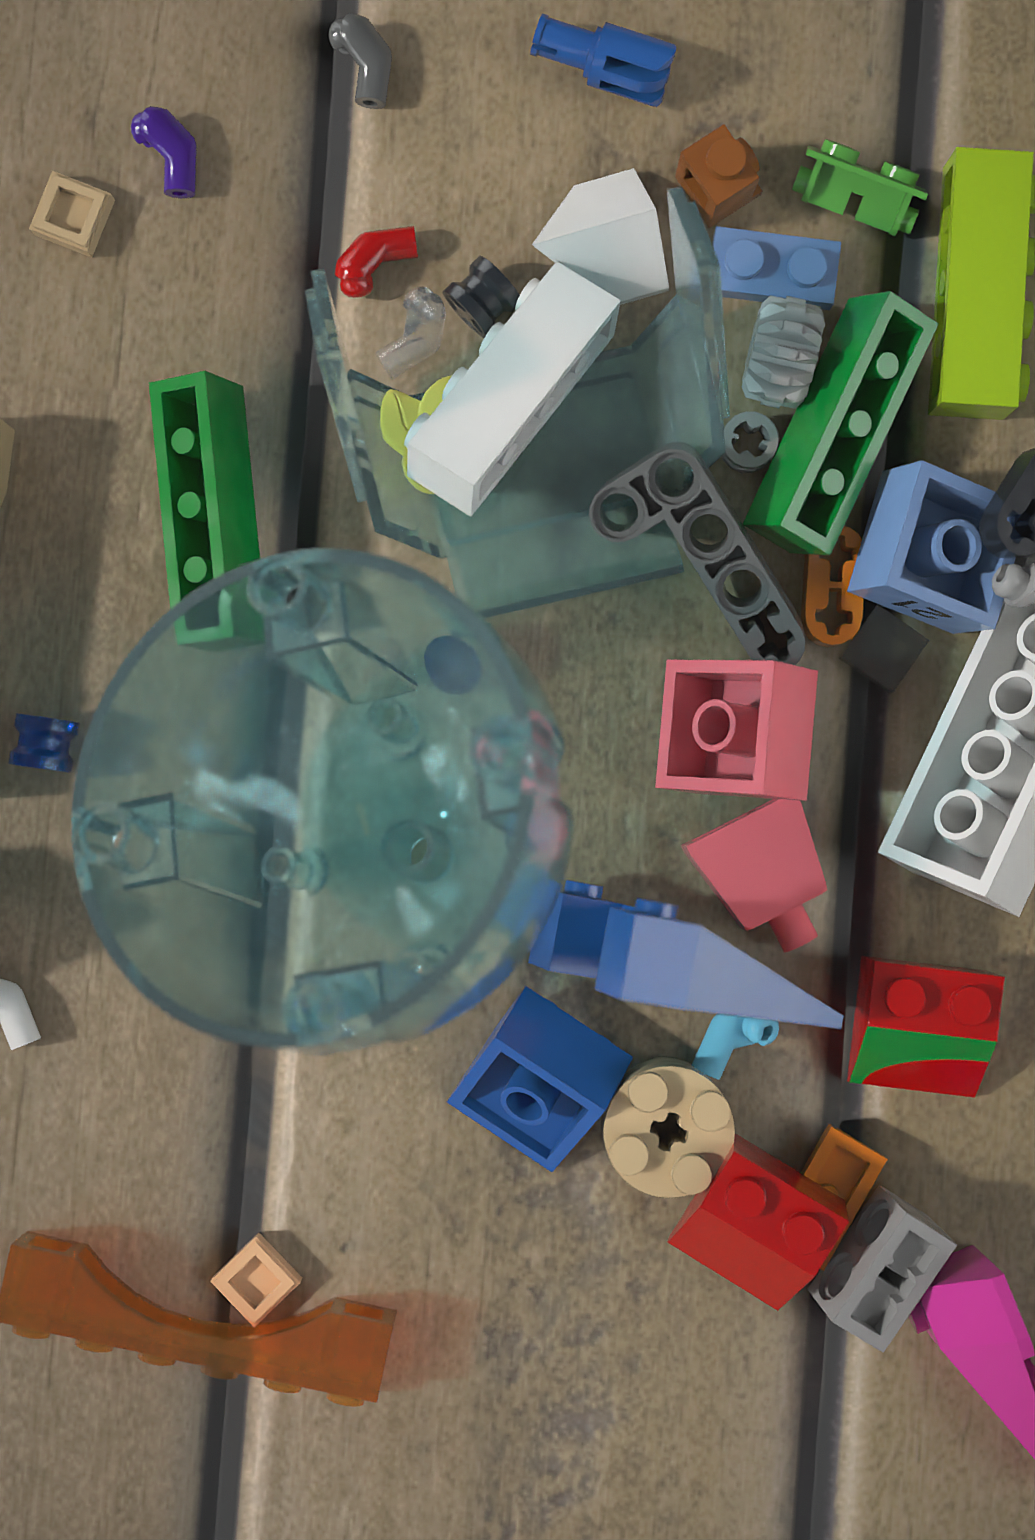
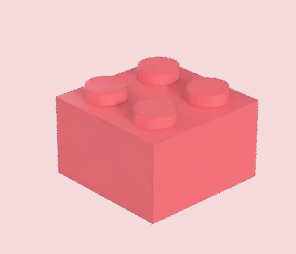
[655,660,818,801]

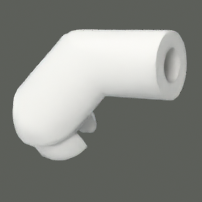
[0,978,41,1050]

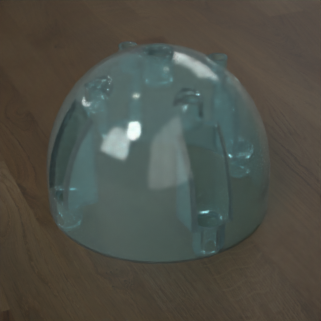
[72,548,574,1055]

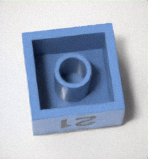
[847,460,1021,634]

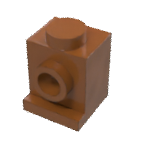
[675,124,762,228]

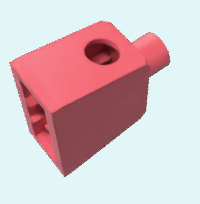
[681,799,827,953]

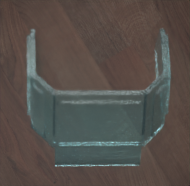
[305,186,730,623]

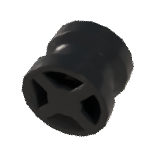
[442,256,520,338]

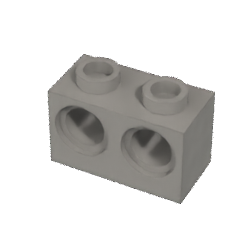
[807,1185,957,1353]

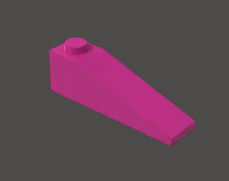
[908,1245,1035,1459]

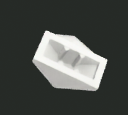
[532,168,669,305]

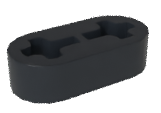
[980,448,1035,558]

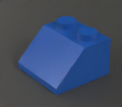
[447,986,633,1172]

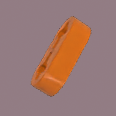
[801,526,864,648]

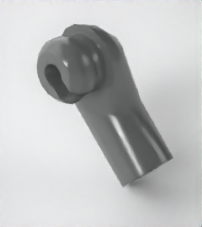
[329,13,392,109]

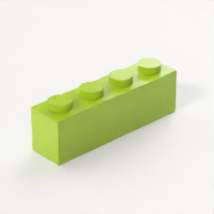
[928,147,1035,420]

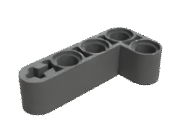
[589,442,805,665]

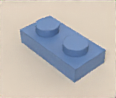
[706,226,841,310]

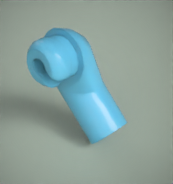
[692,1014,779,1080]

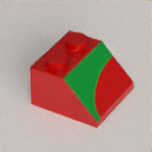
[847,956,1005,1098]

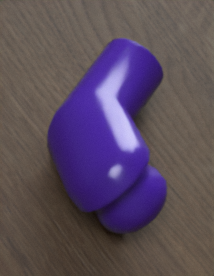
[131,106,197,199]

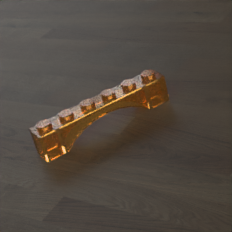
[0,1231,397,1407]

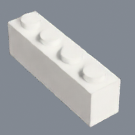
[404,261,621,517]

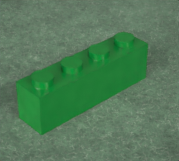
[743,291,938,555]
[149,371,268,645]

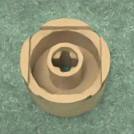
[600,1057,735,1198]

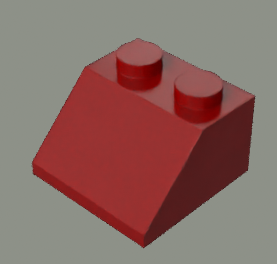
[667,1133,849,1311]

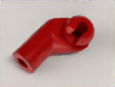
[335,226,418,298]

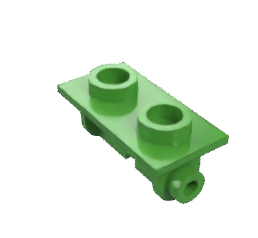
[792,139,928,236]

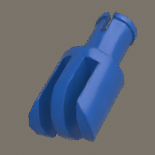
[530,14,676,107]

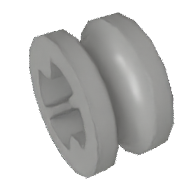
[719,411,779,473]

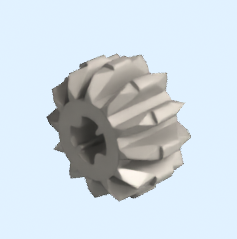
[742,295,825,409]

